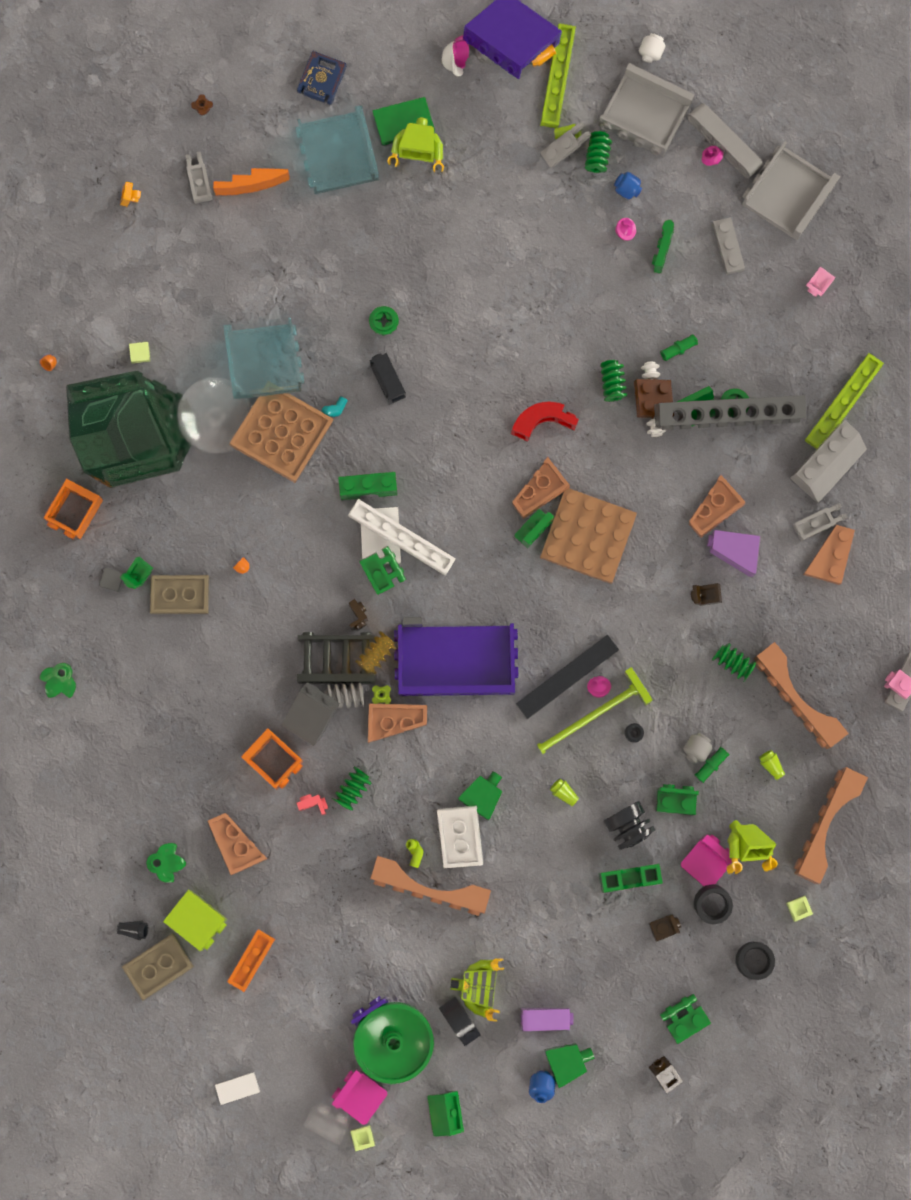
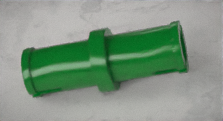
[660,334,698,361]
[695,746,730,783]

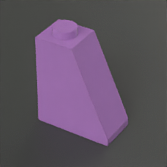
[707,530,760,577]
[521,1008,573,1031]

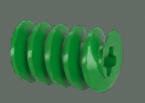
[584,131,612,173]
[600,360,627,402]
[712,643,756,682]
[331,766,372,811]

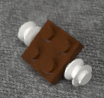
[634,361,675,437]

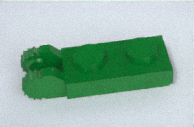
[652,219,674,274]

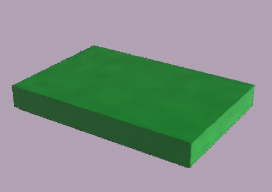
[372,97,435,146]

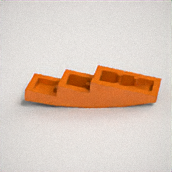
[213,168,290,196]

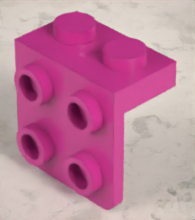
[680,834,732,886]
[332,1068,387,1125]

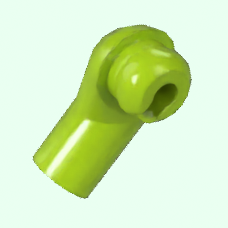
[406,839,424,868]

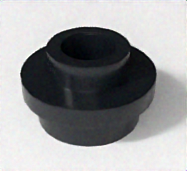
[625,723,644,743]

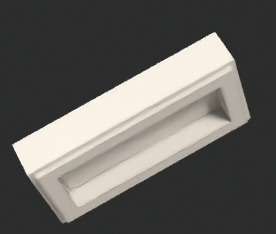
[215,1072,260,1105]

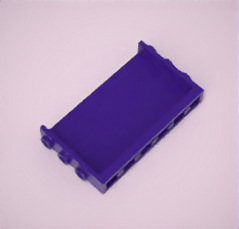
[394,623,519,696]

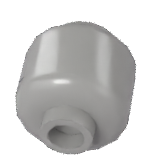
[683,733,712,763]

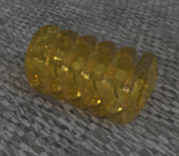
[355,631,396,674]

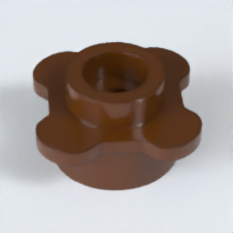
[191,94,213,116]

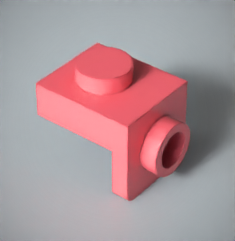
[297,794,328,815]

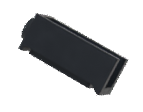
[370,353,406,405]

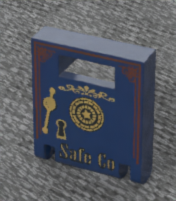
[297,50,347,105]

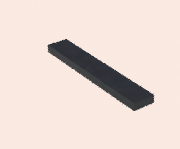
[516,635,619,719]

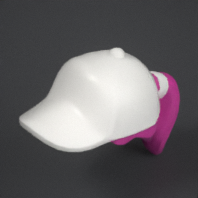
[442,35,470,76]

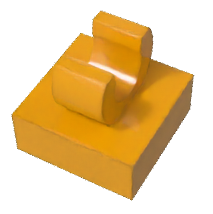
[120,182,141,207]

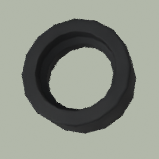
[693,884,733,925]
[736,942,775,980]

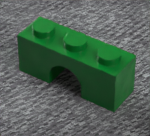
[338,472,397,501]
[599,864,663,893]

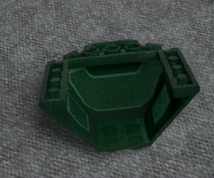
[66,371,199,488]

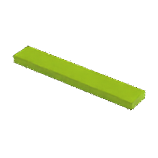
[540,23,576,128]
[804,353,884,449]

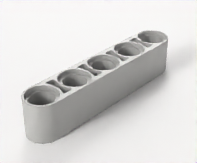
[688,103,763,179]

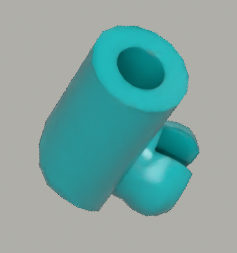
[321,396,348,418]

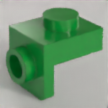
[120,557,154,589]

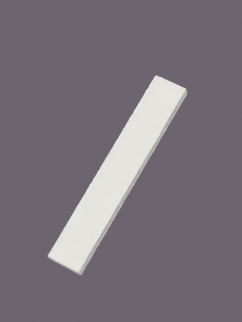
[348,499,456,576]

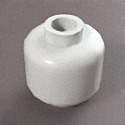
[639,33,665,63]

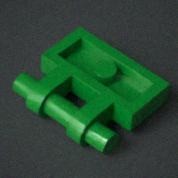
[359,546,406,595]
[660,994,711,1044]

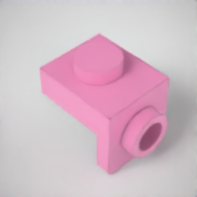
[806,267,836,297]
[884,670,911,700]

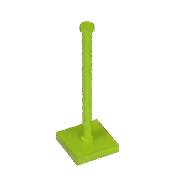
[537,667,653,754]

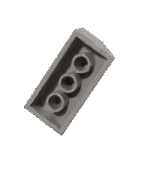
[790,420,867,504]

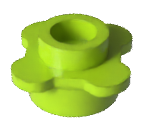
[372,685,391,704]

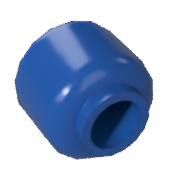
[614,172,642,200]
[528,1071,556,1103]

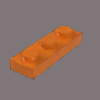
[227,929,275,992]

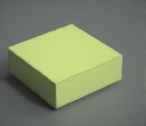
[129,342,151,364]
[786,896,813,922]
[350,1125,375,1151]

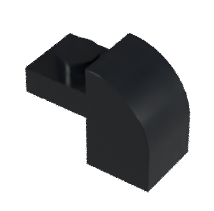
[439,997,481,1046]

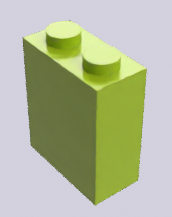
[163,890,227,951]

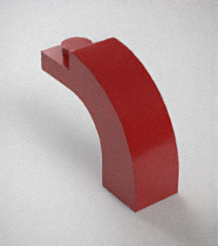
[511,402,579,442]

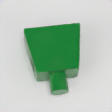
[458,771,502,821]
[544,1043,595,1088]

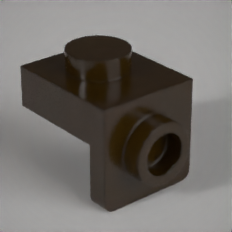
[691,583,722,606]
[348,599,368,631]

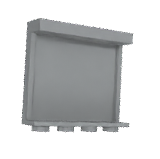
[598,63,694,157]
[742,141,840,240]

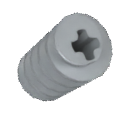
[324,683,364,708]

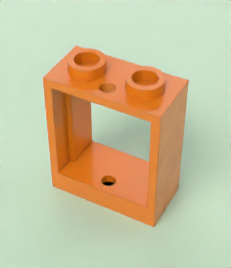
[44,478,103,540]
[241,728,303,790]

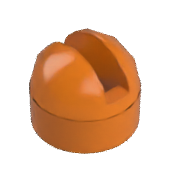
[40,354,57,371]
[233,557,249,574]

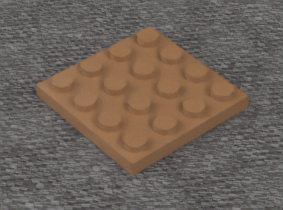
[230,382,334,483]
[540,488,637,584]

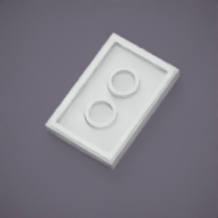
[361,507,401,565]
[437,806,483,868]

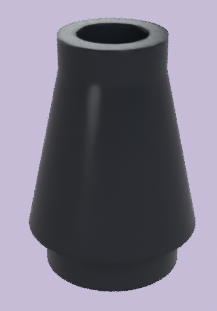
[117,921,148,941]

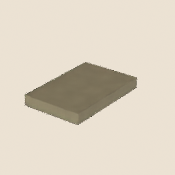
[150,575,209,614]
[122,933,194,1001]

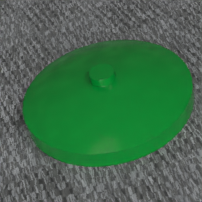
[353,1002,434,1084]

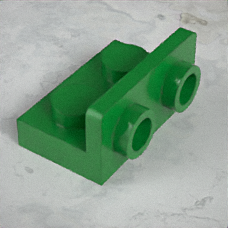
[514,509,554,549]
[656,784,699,815]

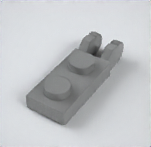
[540,122,591,168]
[185,152,213,204]
[792,503,847,542]

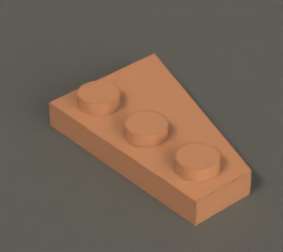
[512,457,570,519]
[689,475,745,538]
[803,525,855,585]
[368,704,427,743]
[207,813,267,875]

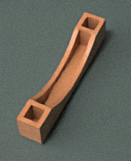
[753,642,849,749]
[794,767,868,884]
[371,856,491,916]

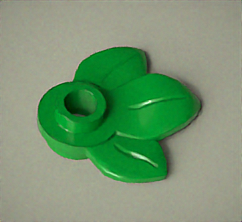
[39,663,76,698]
[146,843,186,883]

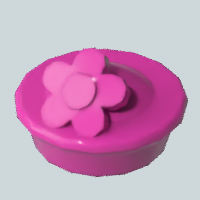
[702,146,723,166]
[615,218,636,241]
[587,676,611,698]

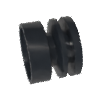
[603,801,656,850]

